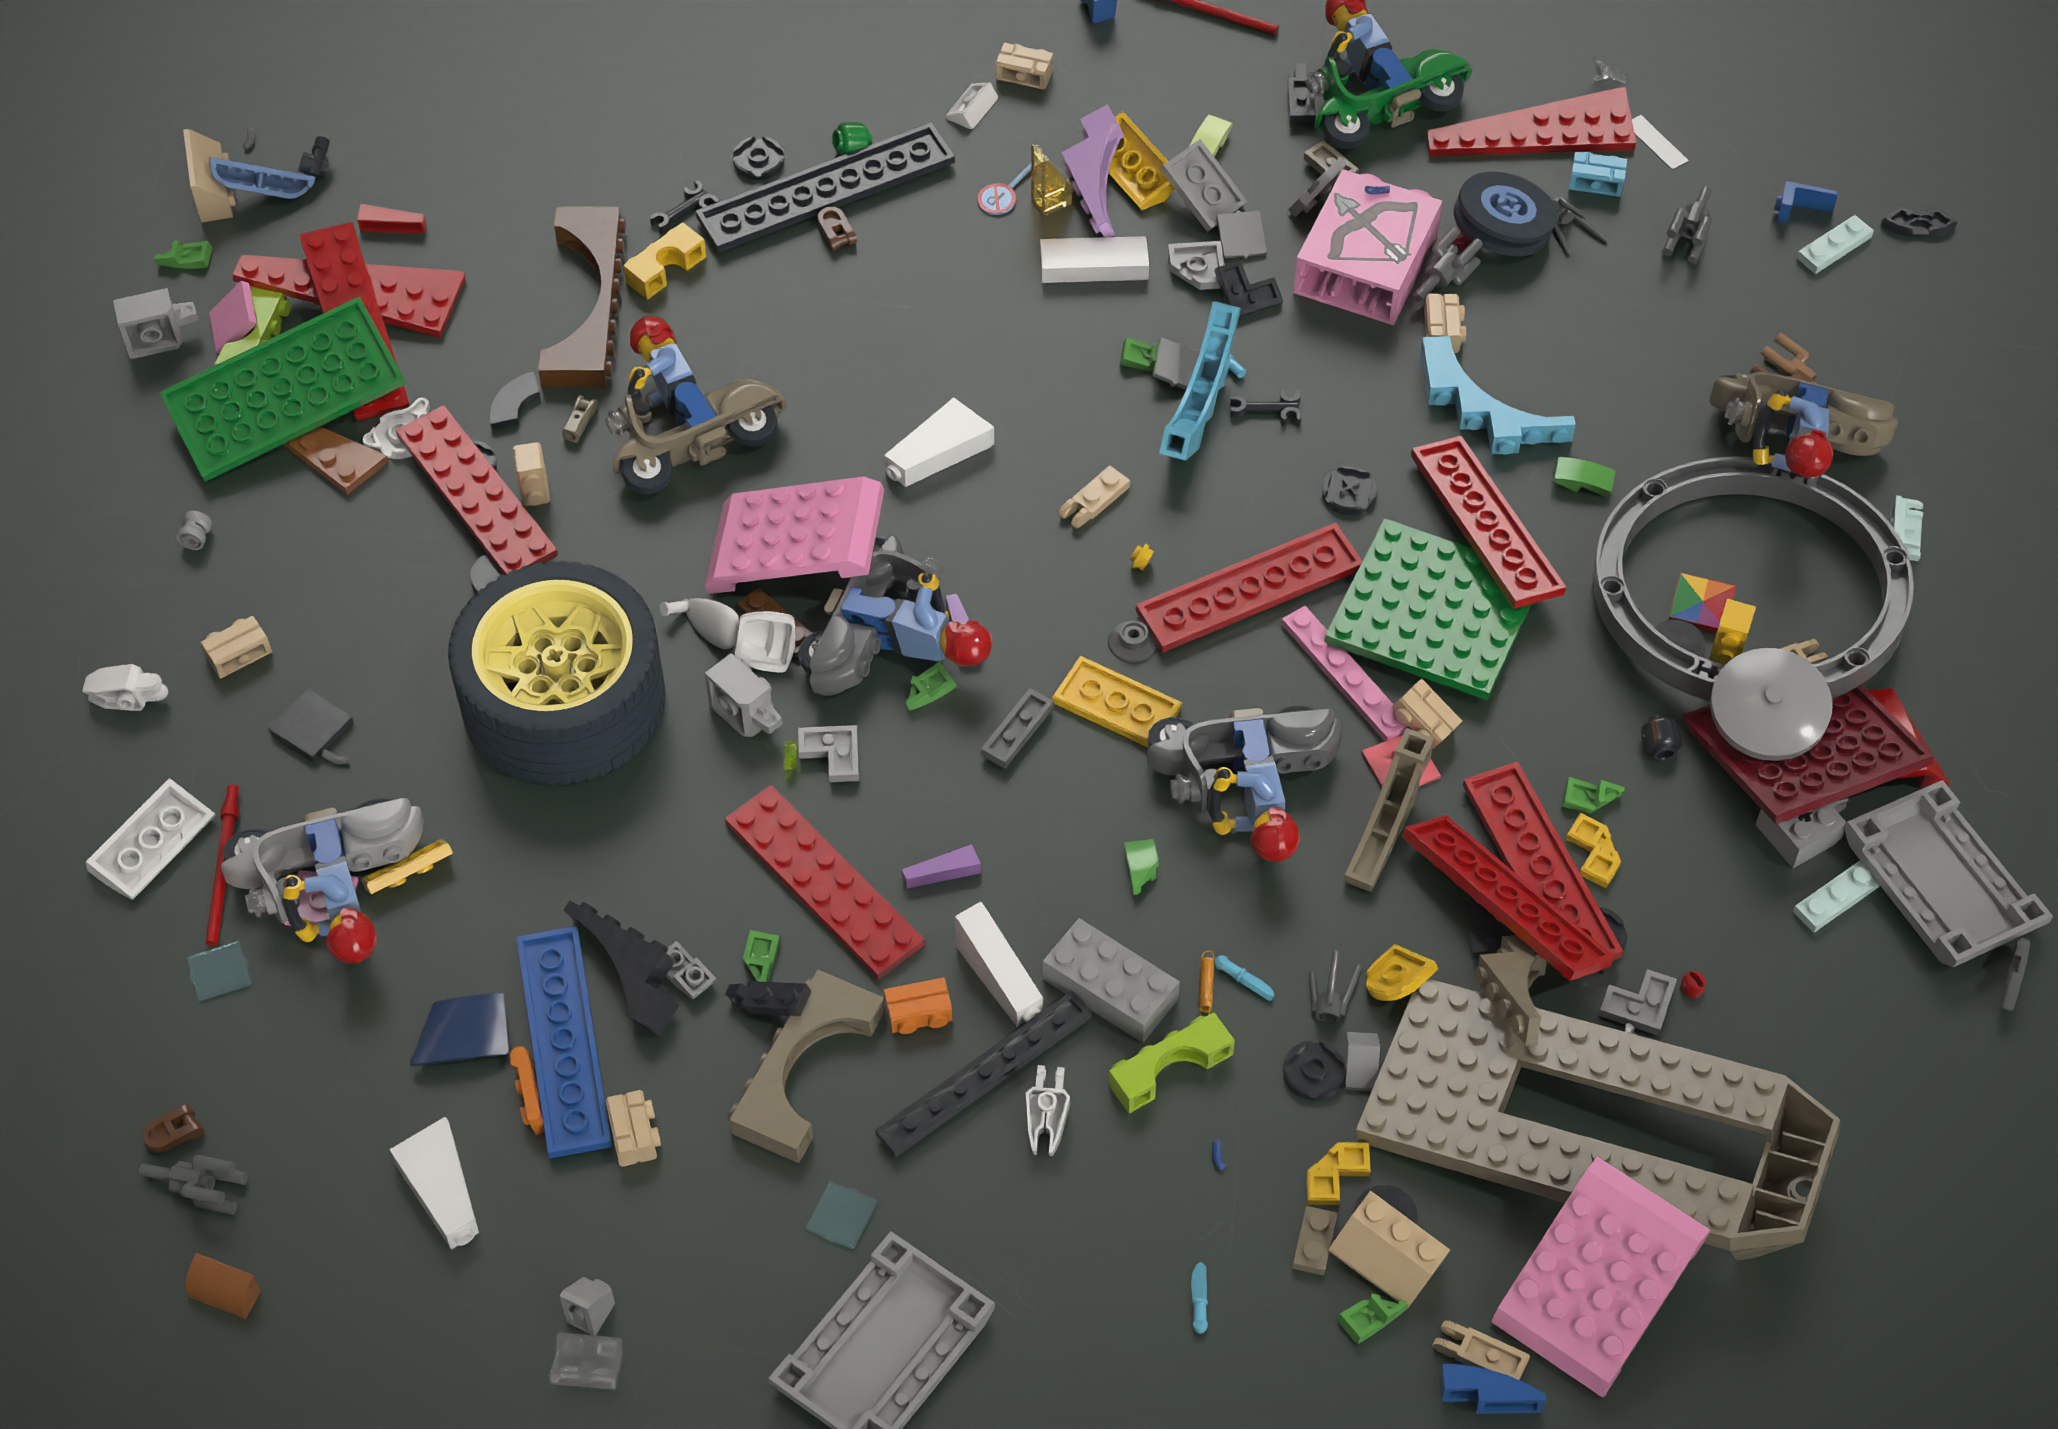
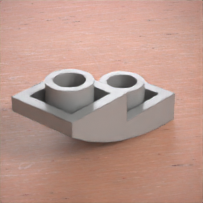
[666,941,717,999]

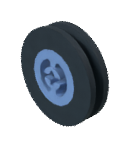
[1453,171,1557,256]

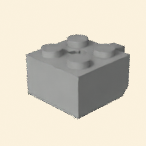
[113,288,198,359]
[705,653,782,737]
[1756,797,1848,868]

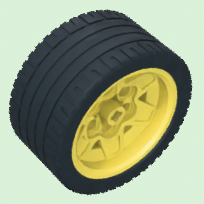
[448,561,666,785]

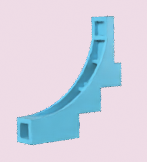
[1159,301,1241,461]
[1420,336,1575,455]

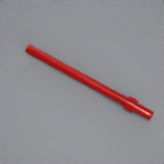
[1159,0,1279,35]
[205,784,239,946]

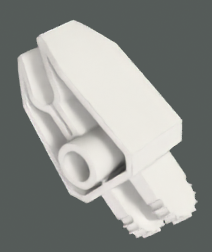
[82,664,169,711]
[1026,1065,1071,1156]

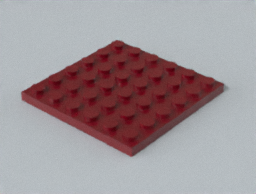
[1682,685,1934,824]

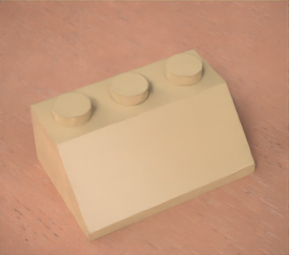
[183,129,236,223]
[1328,1191,1450,1310]

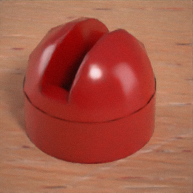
[1680,971,1706,998]

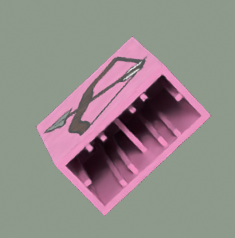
[1294,169,1442,326]

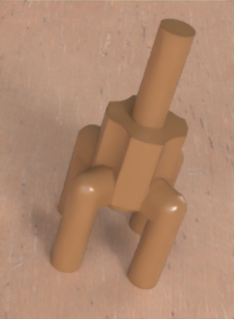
[1750,333,1819,385]

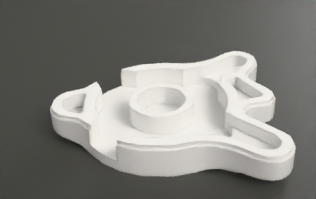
[363,398,430,459]

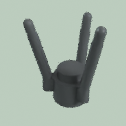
[1553,197,1608,254]
[1309,950,1362,1023]

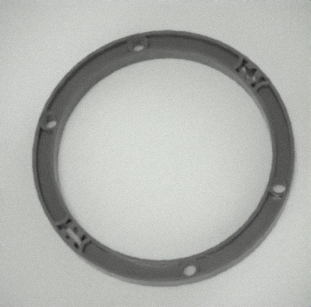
[1593,457,1914,701]

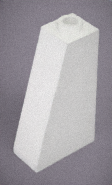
[885,398,994,487]
[955,902,1043,1027]
[389,1117,479,1249]

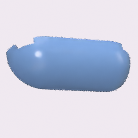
[209,157,315,199]

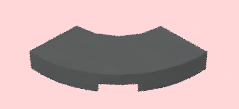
[2000,937,2030,1011]

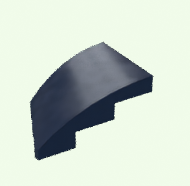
[410,992,509,1066]

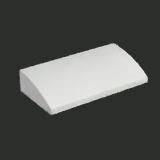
[1040,236,1149,283]
[86,778,215,900]

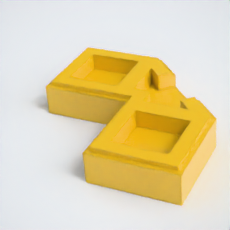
[1566,813,1621,888]
[1306,1142,1371,1205]

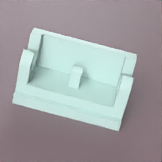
[1890,495,1923,561]

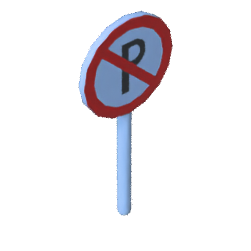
[977,156,1041,215]

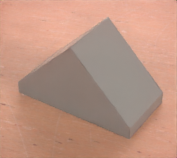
[1345,1032,1380,1092]

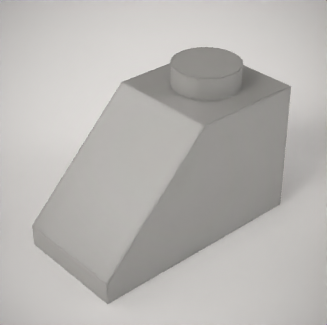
[560,1277,615,1336]

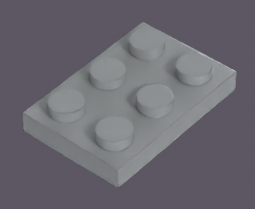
[1160,139,1248,232]

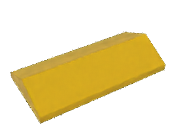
[1108,111,1174,211]

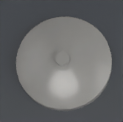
[1710,648,1832,761]

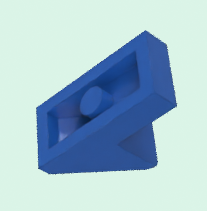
[1080,0,1117,23]

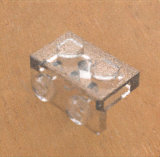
[549,1332,623,1390]

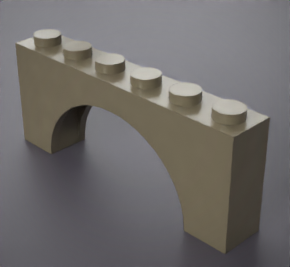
[728,970,885,1164]

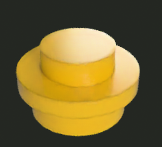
[1130,543,1154,571]

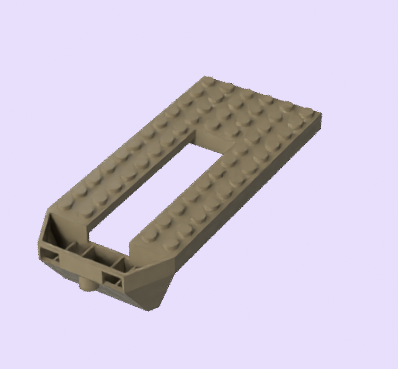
[1356,979,1840,1261]

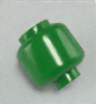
[832,122,872,156]

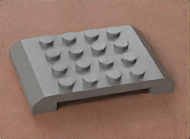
[1844,780,2053,967]
[768,1231,995,1429]

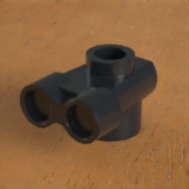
[298,136,330,182]

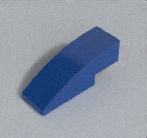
[1439,1364,1546,1414]

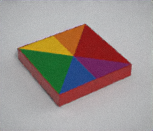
[1668,572,1736,634]

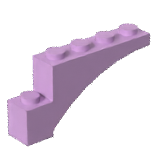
[1061,104,1125,237]

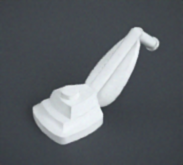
[659,598,796,672]

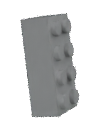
[1043,918,1180,1043]

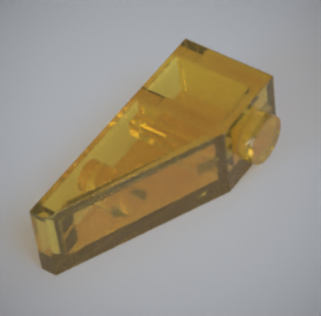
[1031,143,1073,216]

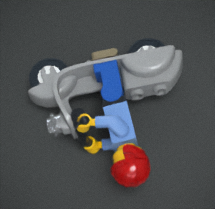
[221,798,424,964]

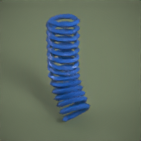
[1364,185,1390,194]
[1212,1139,1226,1170]

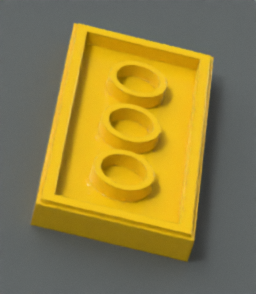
[1052,656,1182,747]

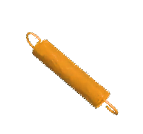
[1199,950,1214,1016]

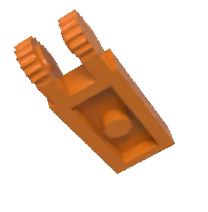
[509,1046,545,1135]

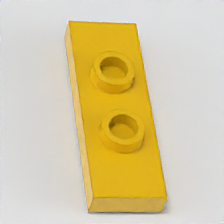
[361,839,453,894]

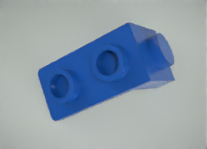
[1774,181,1838,224]

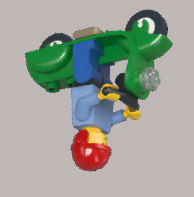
[1306,0,1472,149]

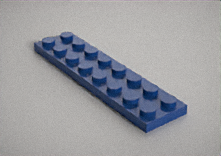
[516,926,613,1159]

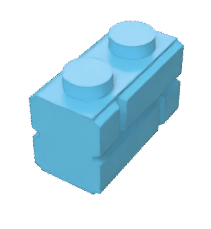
[1569,152,1627,197]

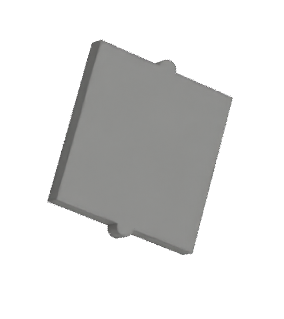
[1216,210,1267,259]
[1153,337,1200,390]

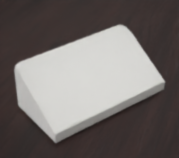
[945,83,998,129]

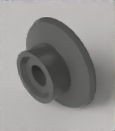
[1108,620,1159,663]

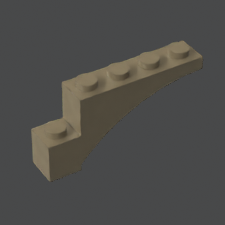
[1344,728,1434,892]
[1475,935,1547,1046]

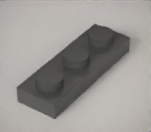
[981,688,1054,769]

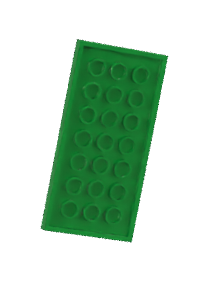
[159,297,406,482]

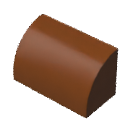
[185,1253,261,1319]

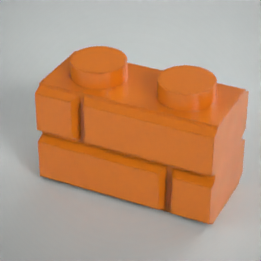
[884,977,953,1034]

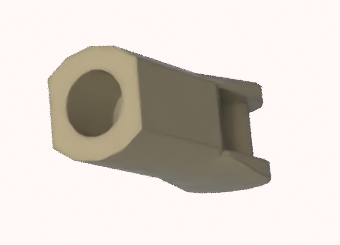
[562,395,597,443]

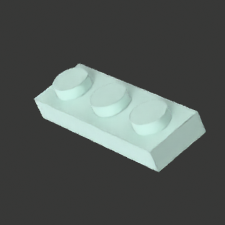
[1797,215,1874,274]
[1793,860,1880,933]

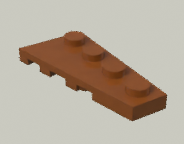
[282,426,389,495]

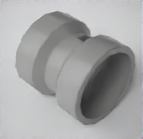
[176,511,212,550]

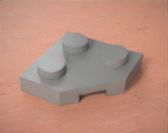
[1288,157,1347,217]
[1168,241,1224,290]

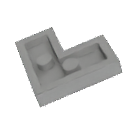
[798,725,859,782]
[1599,969,1677,1036]

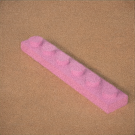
[1282,606,1410,741]

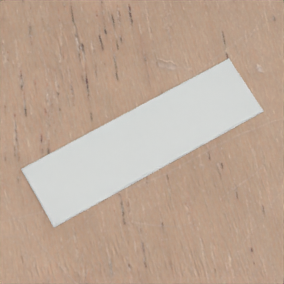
[1632,115,1689,169]

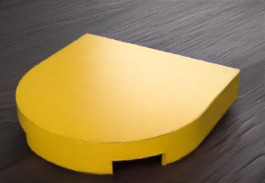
[1366,944,1438,1001]

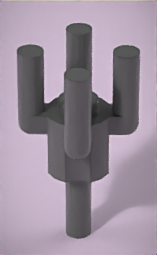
[1662,186,1712,264]
[1413,226,1483,302]
[139,1155,248,1215]

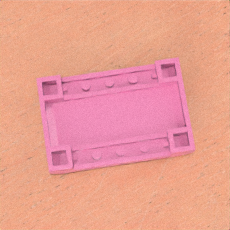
[704,476,884,594]
[1491,1156,1711,1397]

